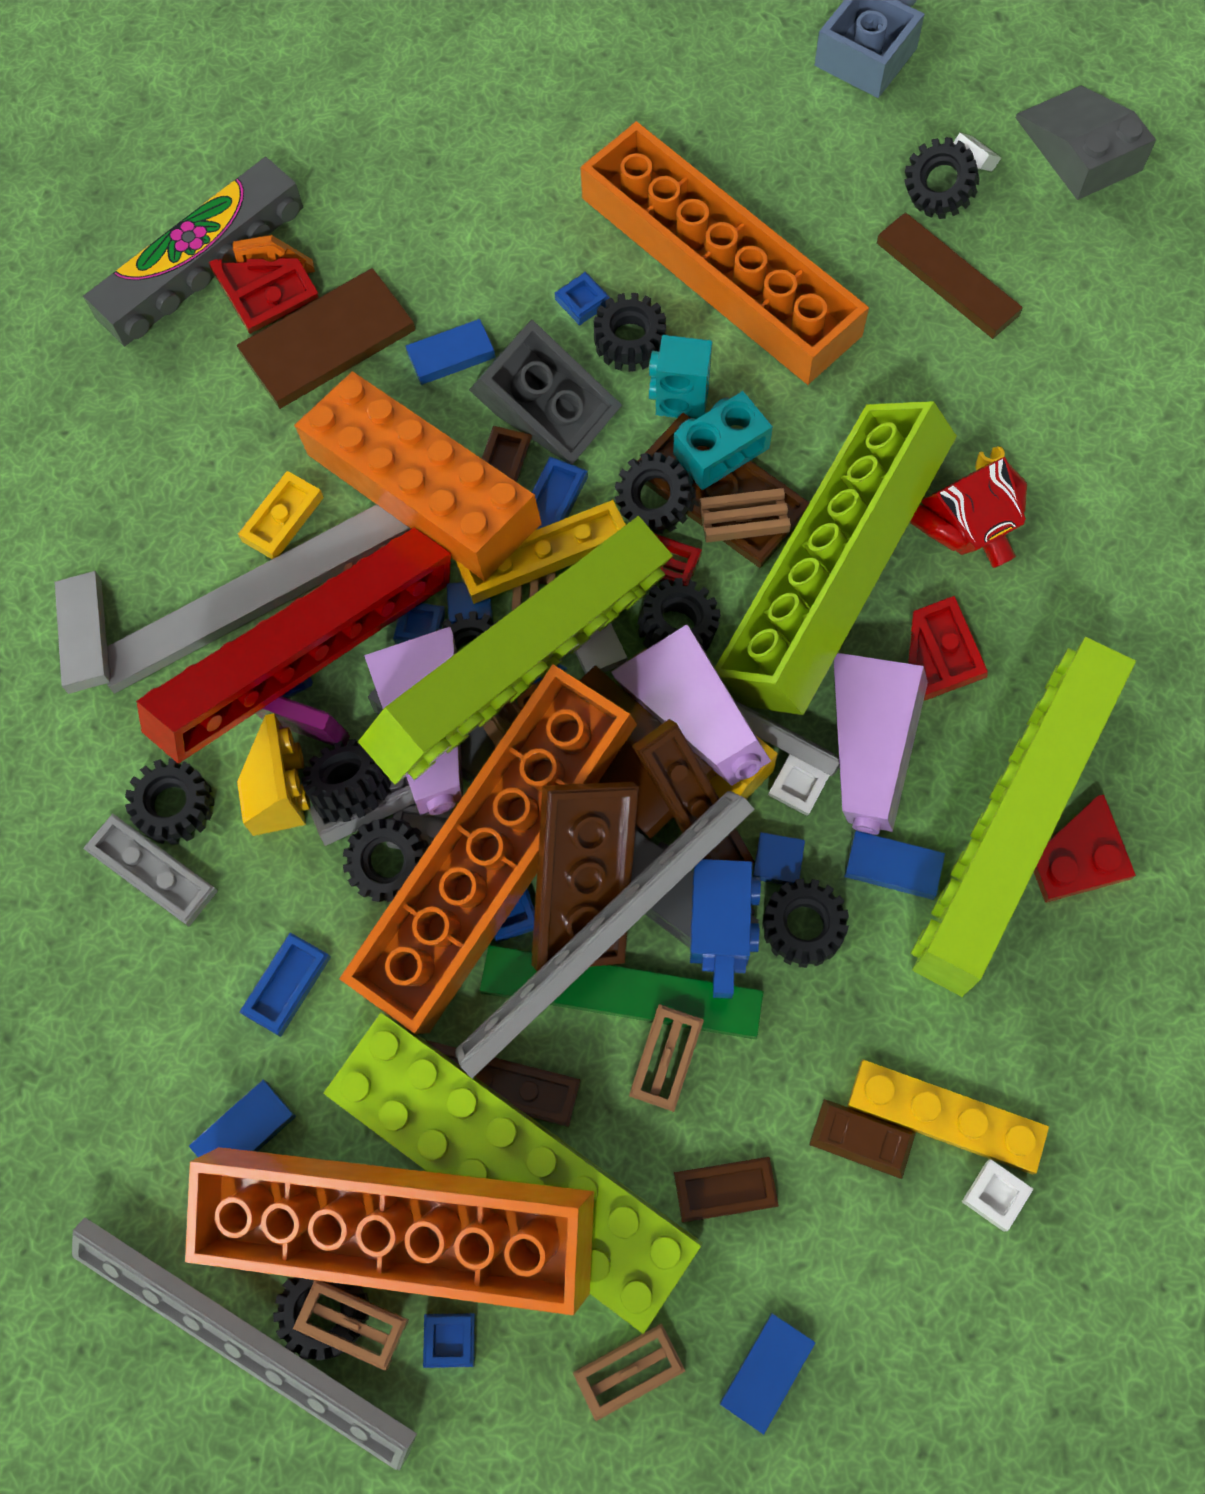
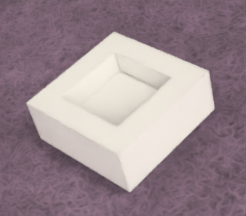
[953,133,1001,171]
[768,754,830,816]
[962,1159,1033,1232]

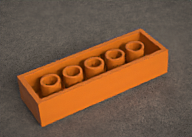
[294,371,542,581]

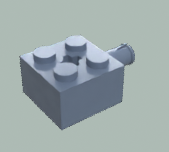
[814,0,925,98]

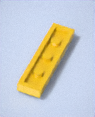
[456,500,626,604]
[847,1060,1049,1175]

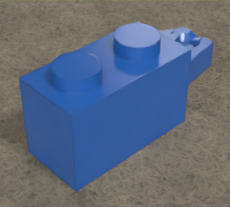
[690,859,761,999]

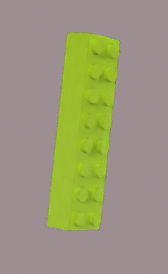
[715,401,957,715]
[358,516,673,785]
[910,636,1136,997]
[323,1012,703,1334]

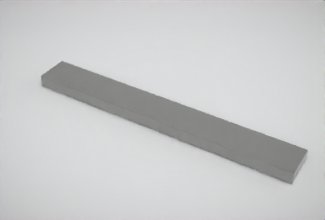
[107,504,411,694]
[455,791,755,1078]
[72,1217,417,1470]

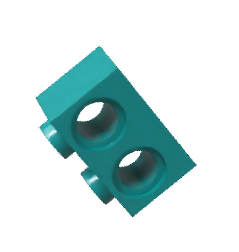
[649,335,712,419]
[673,391,773,490]

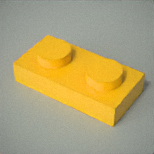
[238,471,324,559]

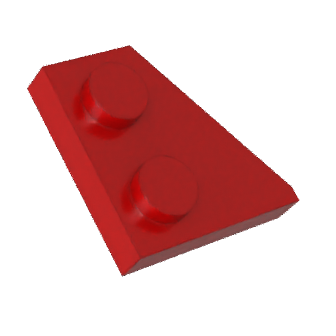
[209,258,319,334]
[908,596,988,701]
[1034,794,1136,903]

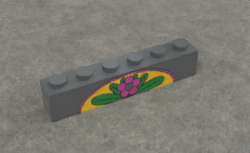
[83,156,303,347]

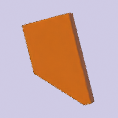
[233,235,315,273]

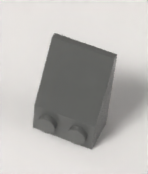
[1015,85,1156,200]
[469,319,622,465]

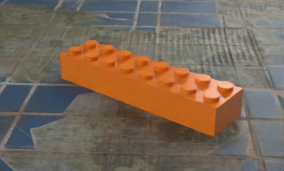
[580,121,869,385]
[339,664,637,1034]
[185,1147,594,1316]

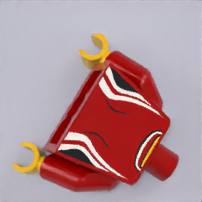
[910,446,1027,568]

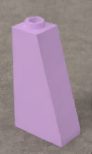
[612,625,771,786]
[364,627,463,815]
[834,653,928,835]

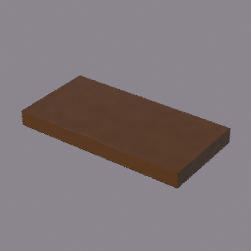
[237,268,415,409]
[637,413,810,568]
[579,665,716,839]
[531,782,639,971]

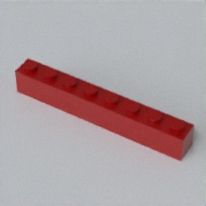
[136,527,451,764]

